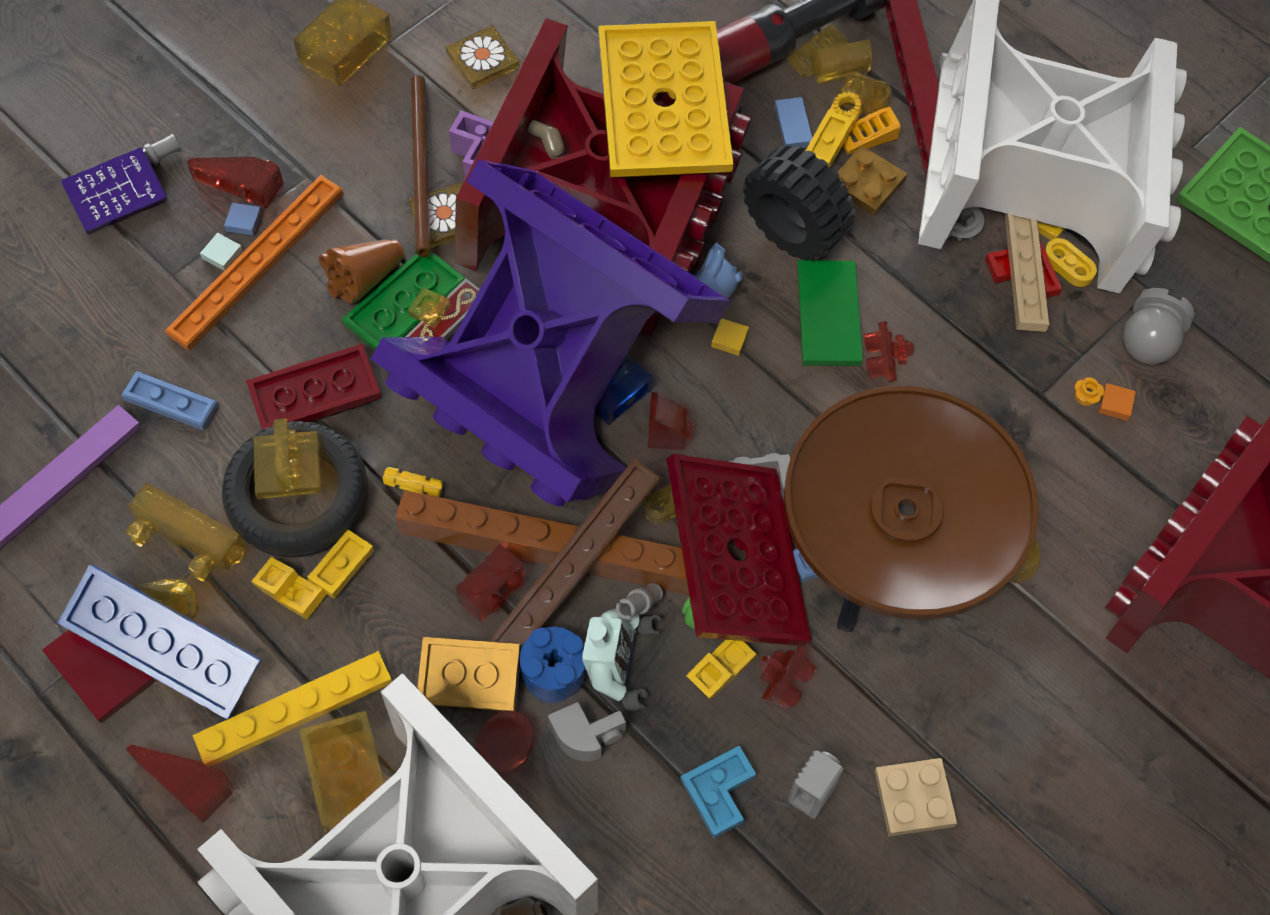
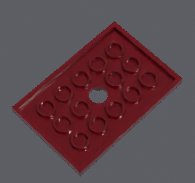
[666,453,811,646]

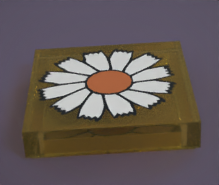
[445,25,520,89]
[408,182,463,248]

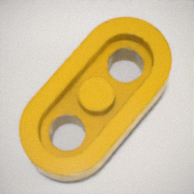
[1045,238,1097,287]

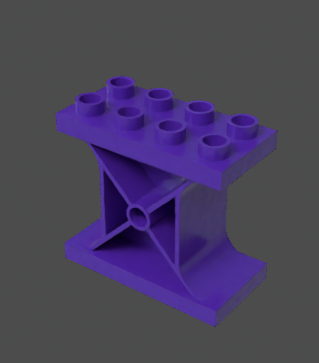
[371,159,731,506]

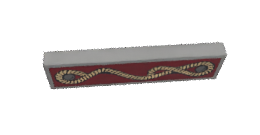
[405,279,480,340]

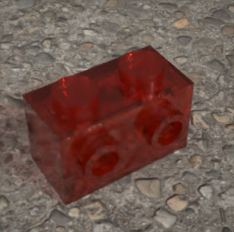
[455,544,525,622]

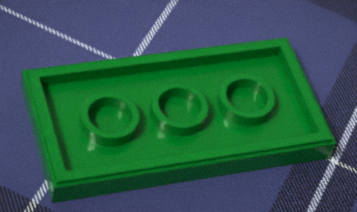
[341,250,466,351]
[796,260,863,366]

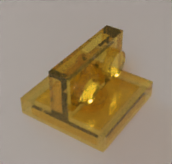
[253,418,322,499]

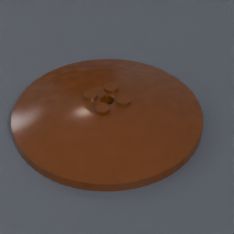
[784,386,1039,620]

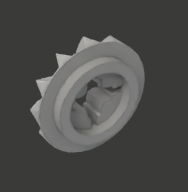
[948,207,984,241]

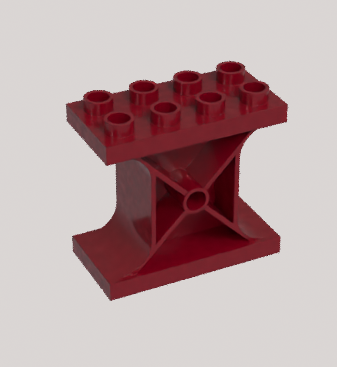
[455,18,751,336]
[1105,416,1270,679]

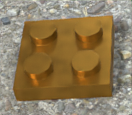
[837,145,907,216]

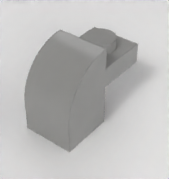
[548,702,626,761]

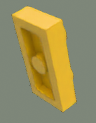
[307,530,374,599]

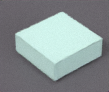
[200,233,243,271]

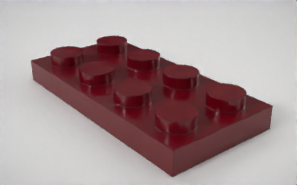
[246,344,382,430]

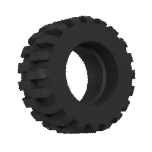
[743,146,855,260]

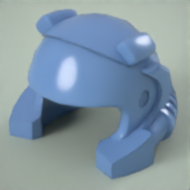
[690,242,743,298]

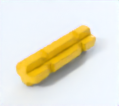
[383,467,444,497]

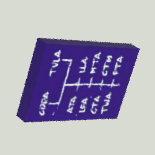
[60,147,167,234]

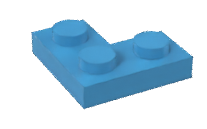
[680,746,756,839]

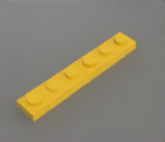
[192,651,392,768]

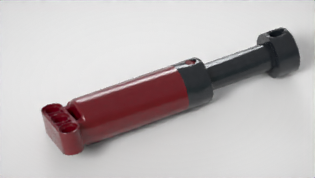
[653,0,887,107]

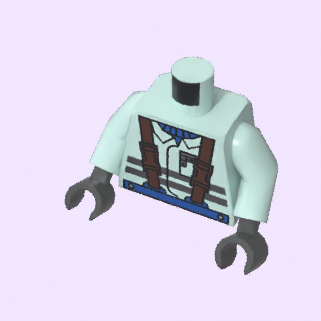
[582,609,661,712]

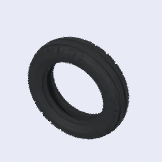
[222,421,368,557]

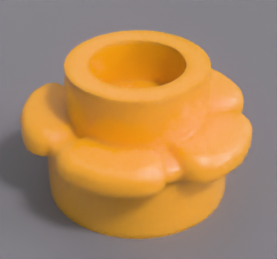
[1074,377,1104,406]

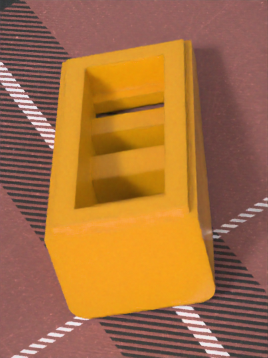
[843,107,901,154]

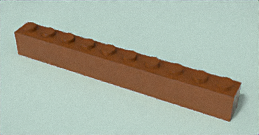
[395,490,689,595]

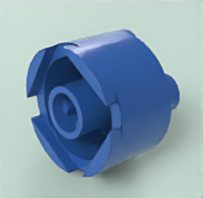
[520,627,587,703]

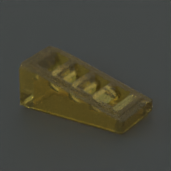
[787,24,848,78]

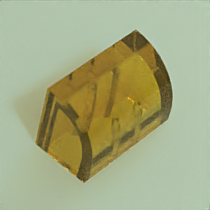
[810,39,872,84]

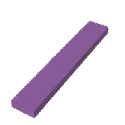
[0,405,141,549]

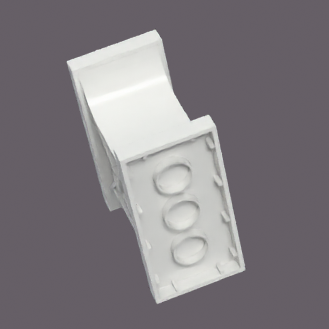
[918,0,1187,293]
[197,673,598,915]

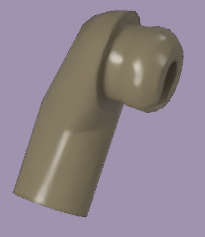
[528,120,564,159]

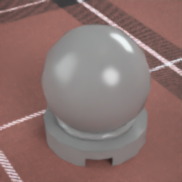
[1122,288,1195,365]

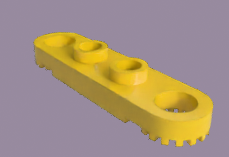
[805,91,861,168]

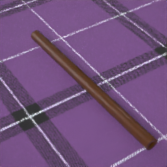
[411,75,430,257]

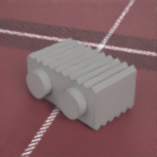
[788,751,844,819]

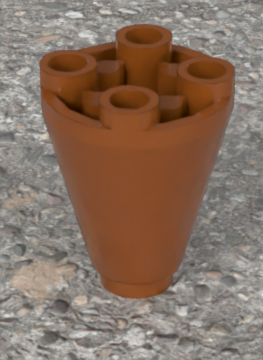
[319,239,405,304]

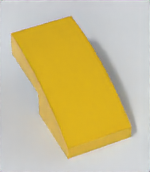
[251,557,326,620]
[686,640,757,699]

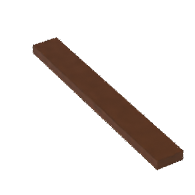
[488,458,661,646]

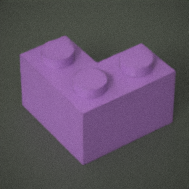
[449,111,493,180]

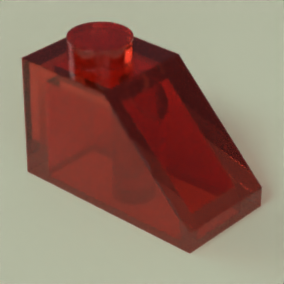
[648,392,692,451]

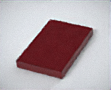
[42,630,155,723]

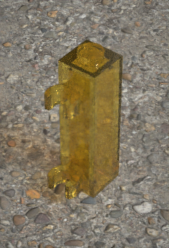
[125,482,246,582]

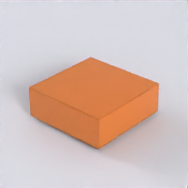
[1098,383,1136,421]

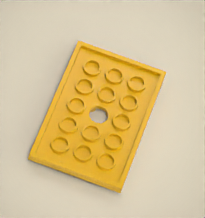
[598,21,733,177]

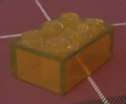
[293,0,392,87]
[299,711,385,834]

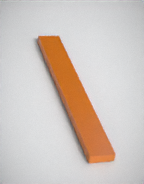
[165,175,344,351]

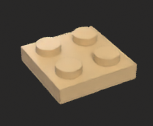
[874,758,957,837]

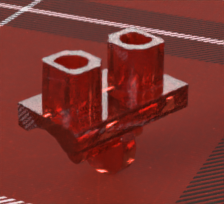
[864,321,914,383]
[758,646,816,709]

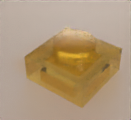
[408,288,450,327]

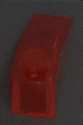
[187,157,284,209]
[126,744,233,823]

